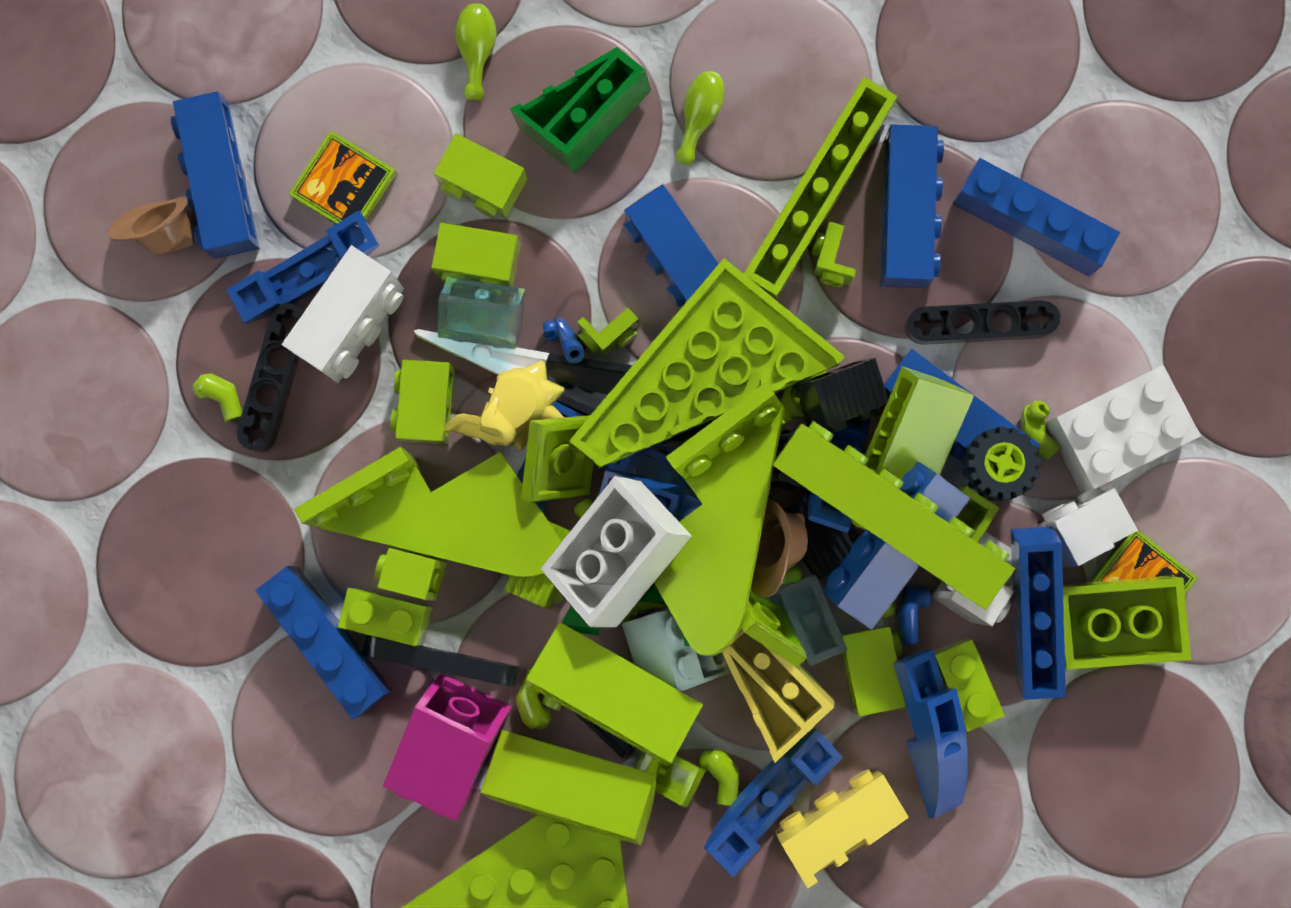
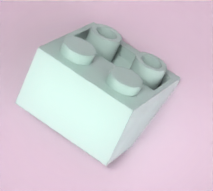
[622,609,731,692]

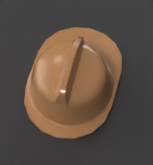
[108,196,195,255]
[751,500,808,598]

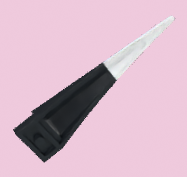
[414,329,712,452]

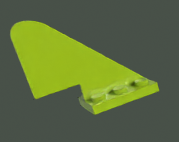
[654,382,792,657]
[294,447,562,577]

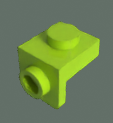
[811,222,856,287]
[577,308,639,357]
[636,753,705,808]

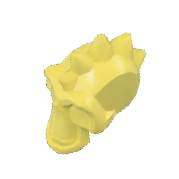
[444,361,564,450]

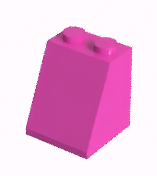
[383,673,512,821]

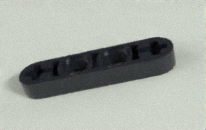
[905,300,1060,345]
[237,303,304,452]
[362,635,518,686]

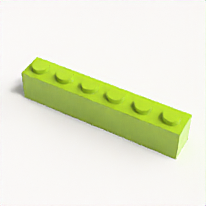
[744,77,898,300]
[773,421,1016,610]

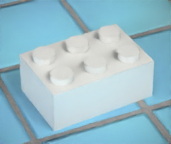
[281,245,404,383]
[1046,365,1201,493]
[541,476,692,627]

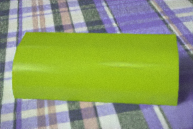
[851,366,974,530]
[525,622,703,766]
[480,730,656,846]

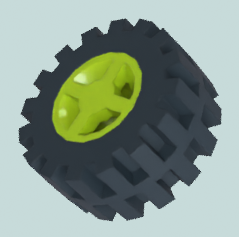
[962,426,1041,501]

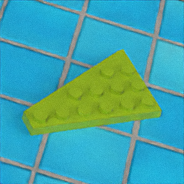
[569,258,845,469]
[400,814,629,908]

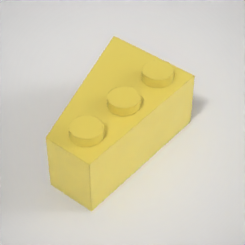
[722,627,835,763]
[775,769,909,889]

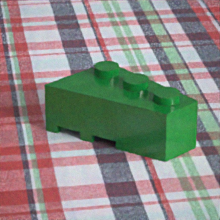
[510,47,651,174]

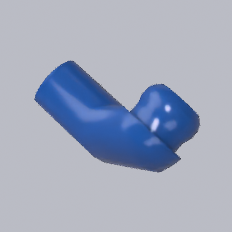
[543,317,584,363]
[898,585,931,644]

